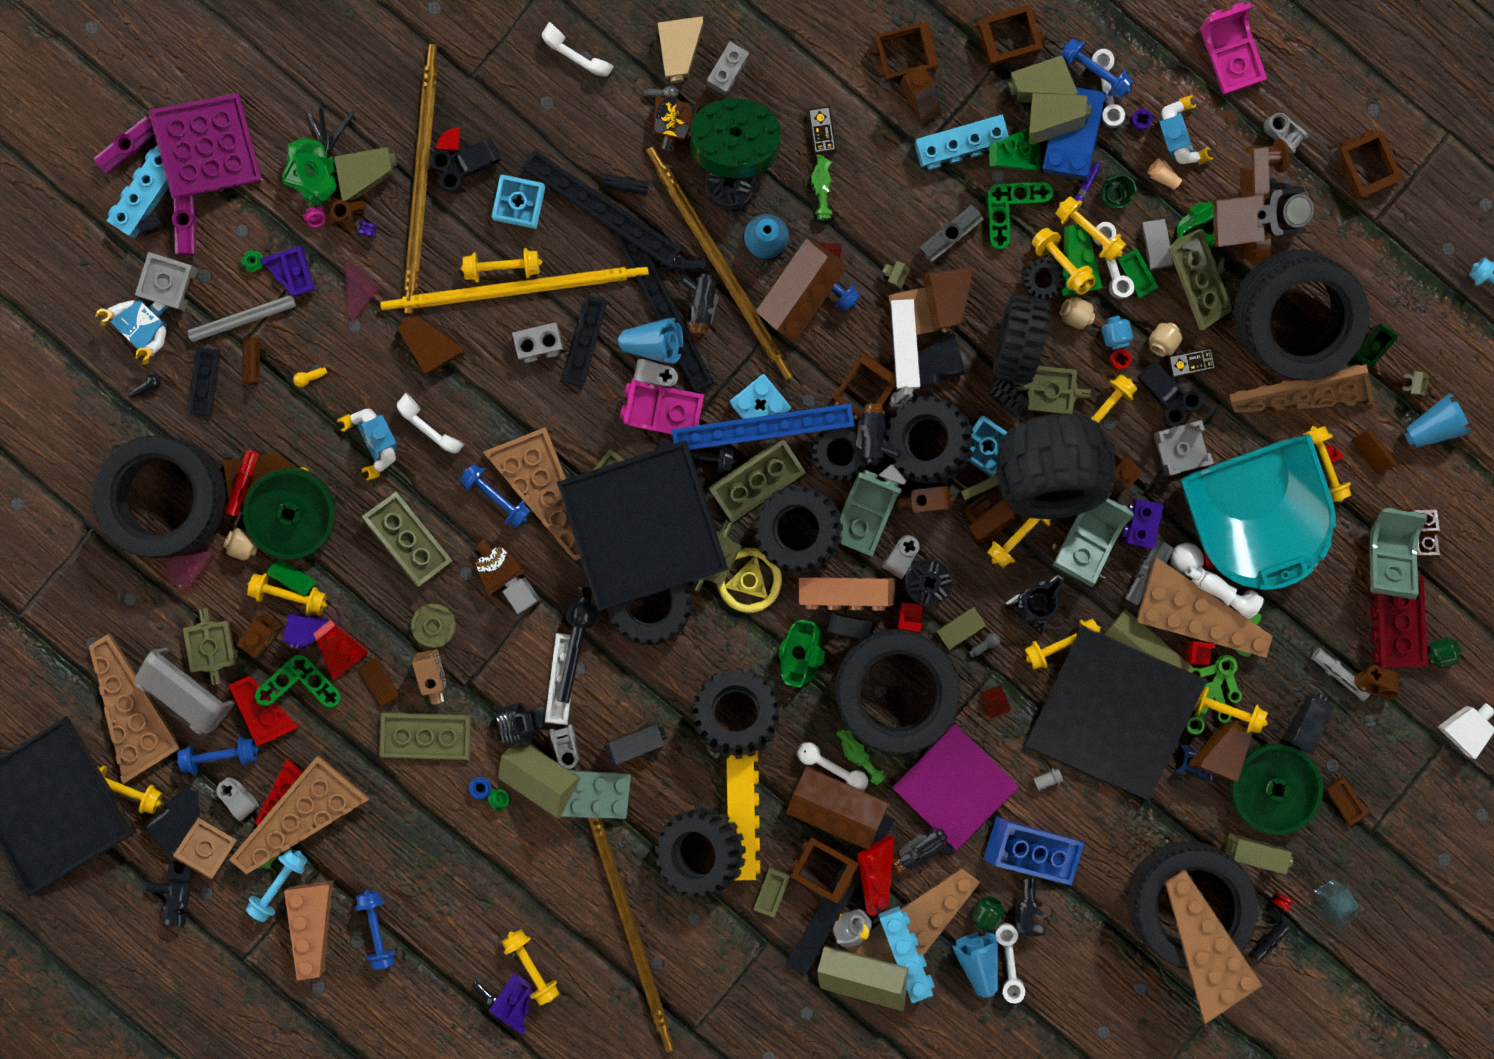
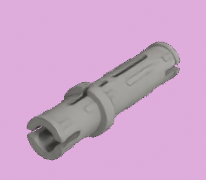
[1311,648,1370,701]

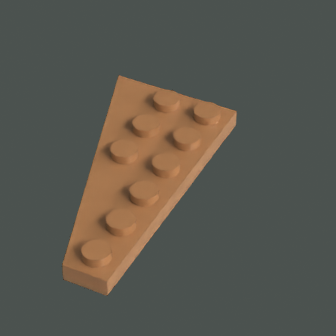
[1229,365,1375,413]
[89,634,182,784]
[229,755,370,874]

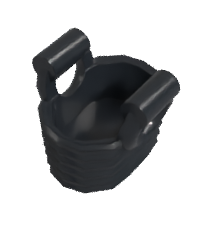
[496,702,544,749]

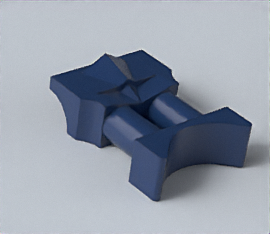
[1174,745,1214,781]

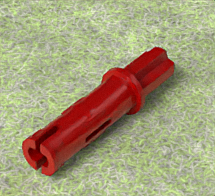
[224,450,259,516]

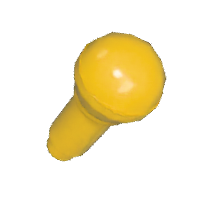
[293,367,327,387]

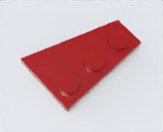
[313,620,368,681]
[229,676,299,746]
[255,758,303,825]
[857,836,894,916]

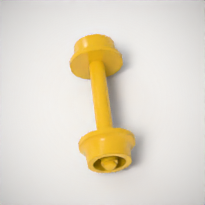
[1055,196,1126,262]
[1032,228,1096,295]
[460,248,543,282]
[1091,374,1137,423]
[1303,426,1351,503]
[987,518,1051,568]
[247,573,327,616]
[1025,619,1101,670]
[1194,687,1268,734]
[98,766,163,814]
[502,929,559,1006]

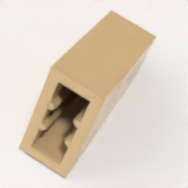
[658,16,703,83]

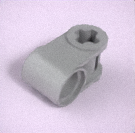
[1264,113,1309,155]
[633,358,678,387]
[882,535,919,579]
[550,724,579,769]
[216,777,259,821]

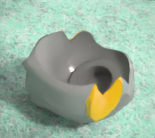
[833,909,872,948]

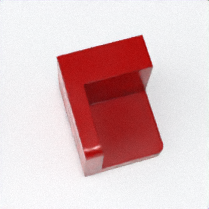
[897,601,923,632]
[1186,640,1215,665]

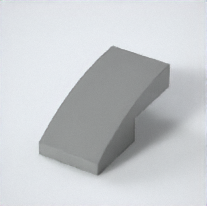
[1142,219,1173,270]

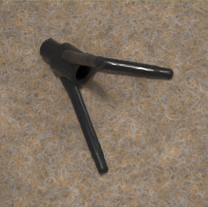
[307,106,355,158]

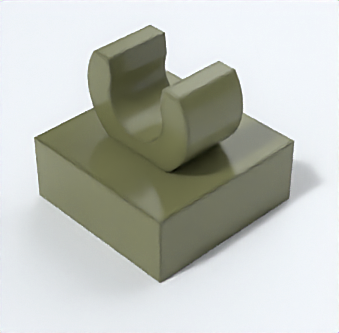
[882,261,910,289]
[1402,371,1429,397]

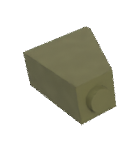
[1008,55,1078,103]
[1029,93,1091,144]
[334,147,397,203]

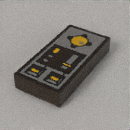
[808,106,836,155]
[1167,347,1216,378]

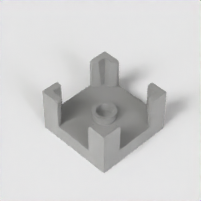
[135,252,198,311]
[1154,420,1214,476]

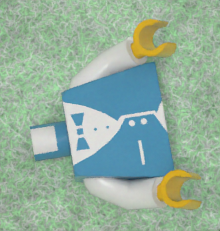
[1159,95,1213,165]
[95,300,168,365]
[337,409,397,480]

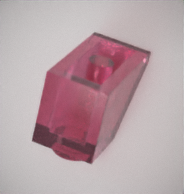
[166,551,216,589]

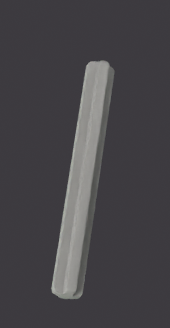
[188,295,296,342]

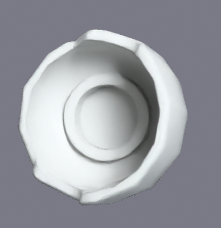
[1170,542,1204,578]

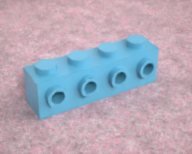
[914,114,1009,170]
[107,146,169,238]
[878,906,935,1003]

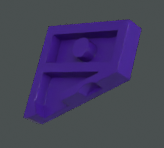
[260,246,316,296]
[489,973,534,1035]

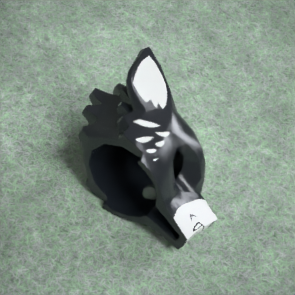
[1003,574,1064,636]

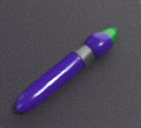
[1074,161,1101,202]

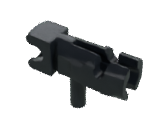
[146,860,194,926]

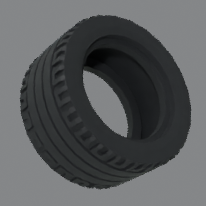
[1233,249,1370,380]
[92,435,228,558]
[835,629,961,755]
[1127,841,1259,970]

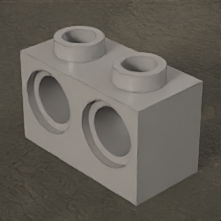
[707,42,749,97]
[512,322,564,363]
[503,577,540,614]

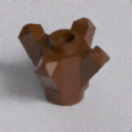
[325,193,367,232]

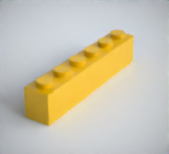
[727,750,760,880]

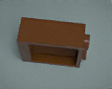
[976,5,1045,67]
[871,22,939,83]
[1335,129,1403,200]
[832,353,896,422]
[790,837,859,904]

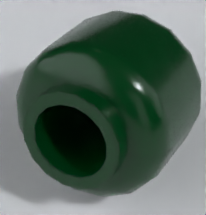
[1428,637,1463,669]
[972,896,1005,931]

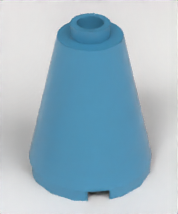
[744,214,789,259]
[618,318,683,364]
[1404,393,1472,448]
[953,932,998,998]

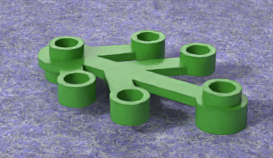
[1185,655,1242,734]

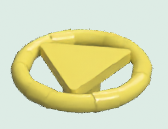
[717,548,782,613]

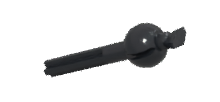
[557,586,597,703]

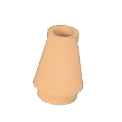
[1147,159,1182,190]

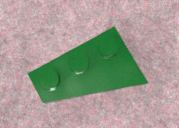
[989,128,1041,171]
[1063,224,1102,296]

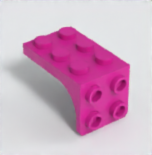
[1199,2,1267,95]
[620,379,704,434]

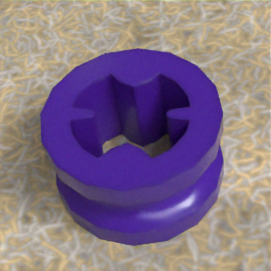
[1131,109,1153,130]
[357,221,379,237]

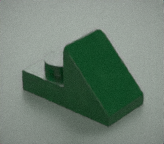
[1353,322,1399,369]

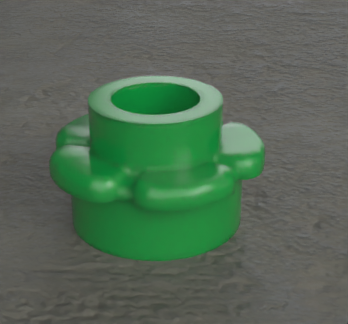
[241,250,263,272]
[488,789,509,811]

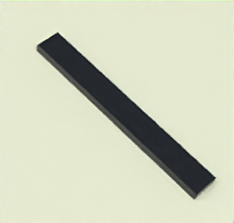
[521,150,682,268]
[613,232,714,393]
[786,813,895,975]

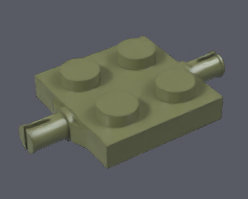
[1013,366,1091,414]
[690,520,742,592]
[183,608,237,685]

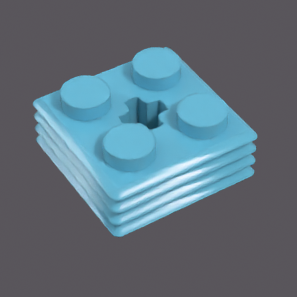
[492,175,545,229]
[730,374,791,419]
[967,416,1007,477]

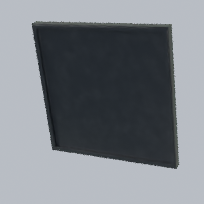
[557,440,728,612]
[1025,625,1207,800]
[0,716,137,897]

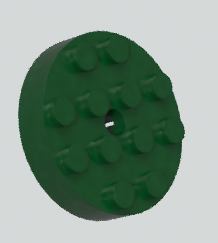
[690,97,781,178]
[243,467,337,559]
[1229,743,1323,835]

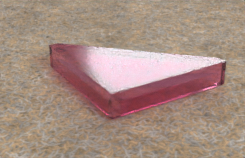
[345,261,380,320]

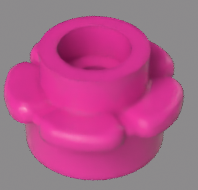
[303,207,326,227]

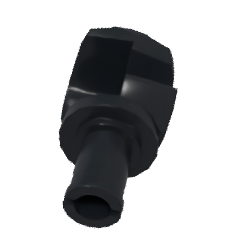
[1015,878,1046,937]

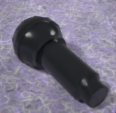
[129,374,161,398]
[472,981,499,1009]

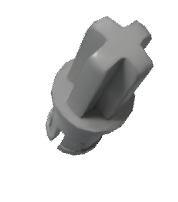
[884,386,914,415]

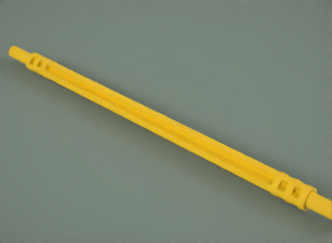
[381,267,649,311]

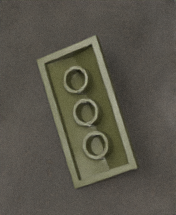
[1169,229,1233,330]
[709,438,806,523]
[361,492,453,587]
[1104,609,1193,672]
[498,745,581,819]
[817,946,909,1011]

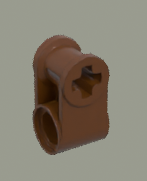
[1354,665,1399,699]

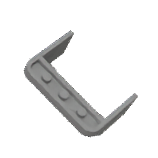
[135,647,237,734]

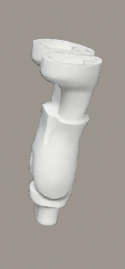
[1185,566,1264,619]

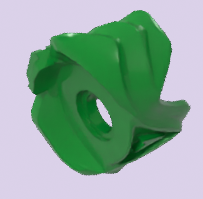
[282,137,337,207]
[1177,200,1216,248]
[779,620,827,687]

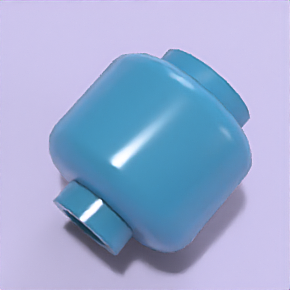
[1101,316,1134,350]

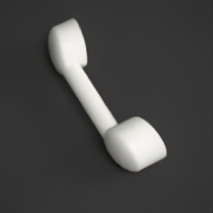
[542,22,614,77]
[1091,49,1125,128]
[1093,222,1134,299]
[397,393,465,453]
[797,742,868,791]
[995,923,1025,1004]

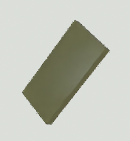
[380,712,472,760]

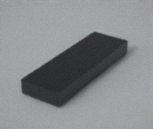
[188,347,221,417]

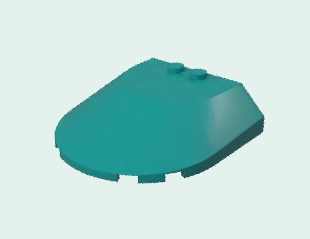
[1179,434,1336,590]

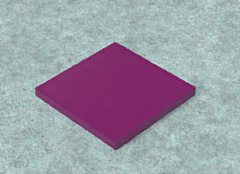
[148,93,262,200]
[892,723,1019,851]

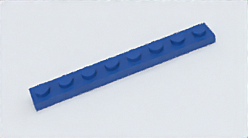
[672,403,854,450]

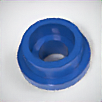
[469,777,492,799]

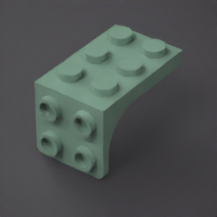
[840,470,902,556]
[1053,498,1134,587]
[1369,508,1427,599]
[561,769,631,819]

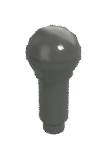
[644,85,678,100]
[969,633,1001,658]

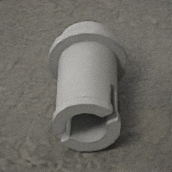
[1033,768,1064,791]

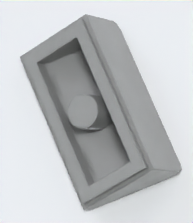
[879,465,907,484]

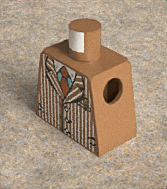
[412,648,446,704]

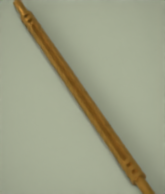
[404,44,438,314]
[646,146,793,381]
[588,818,674,1052]

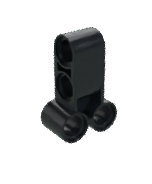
[431,138,501,194]
[1137,361,1203,427]

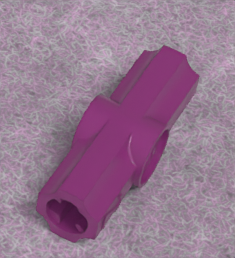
[93,116,155,174]
[172,195,198,255]

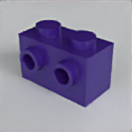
[1121,499,1163,549]

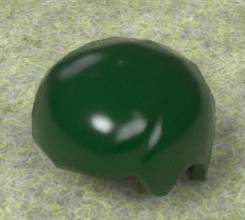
[1100,174,1137,209]

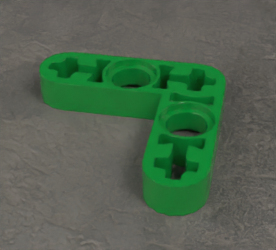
[987,182,1053,250]
[255,655,341,708]

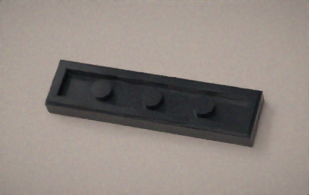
[562,295,608,388]

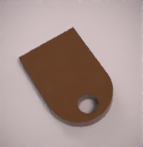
[223,454,293,504]

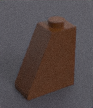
[899,65,942,125]
[923,267,973,333]
[397,315,466,375]
[1109,457,1143,499]
[1189,720,1253,782]

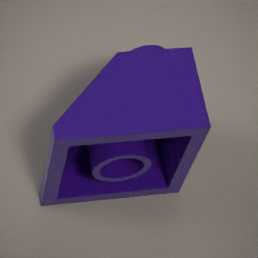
[283,613,341,649]

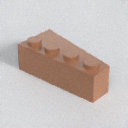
[799,577,896,611]
[284,880,334,980]

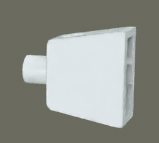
[1438,703,1494,759]

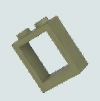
[1224,833,1293,874]

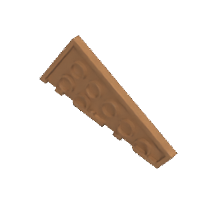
[483,427,581,561]
[1136,557,1273,658]
[846,867,980,964]
[1165,870,1262,1024]

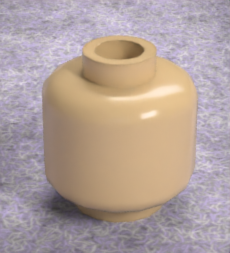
[1060,296,1095,330]
[1148,323,1182,357]
[223,528,258,561]

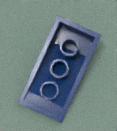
[1043,88,1106,181]
[983,817,1084,885]

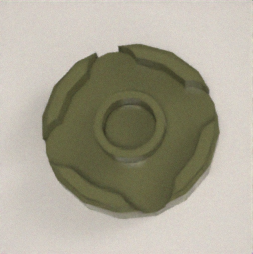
[411,603,456,648]

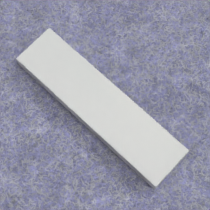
[891,299,920,390]
[545,633,572,725]

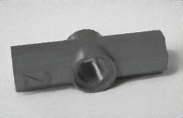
[919,205,984,263]
[1124,539,1174,607]

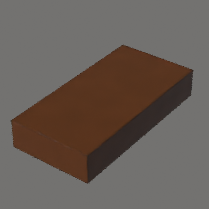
[1323,776,1368,826]

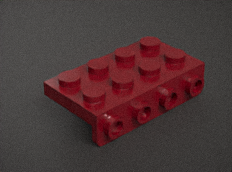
[1369,576,1428,669]

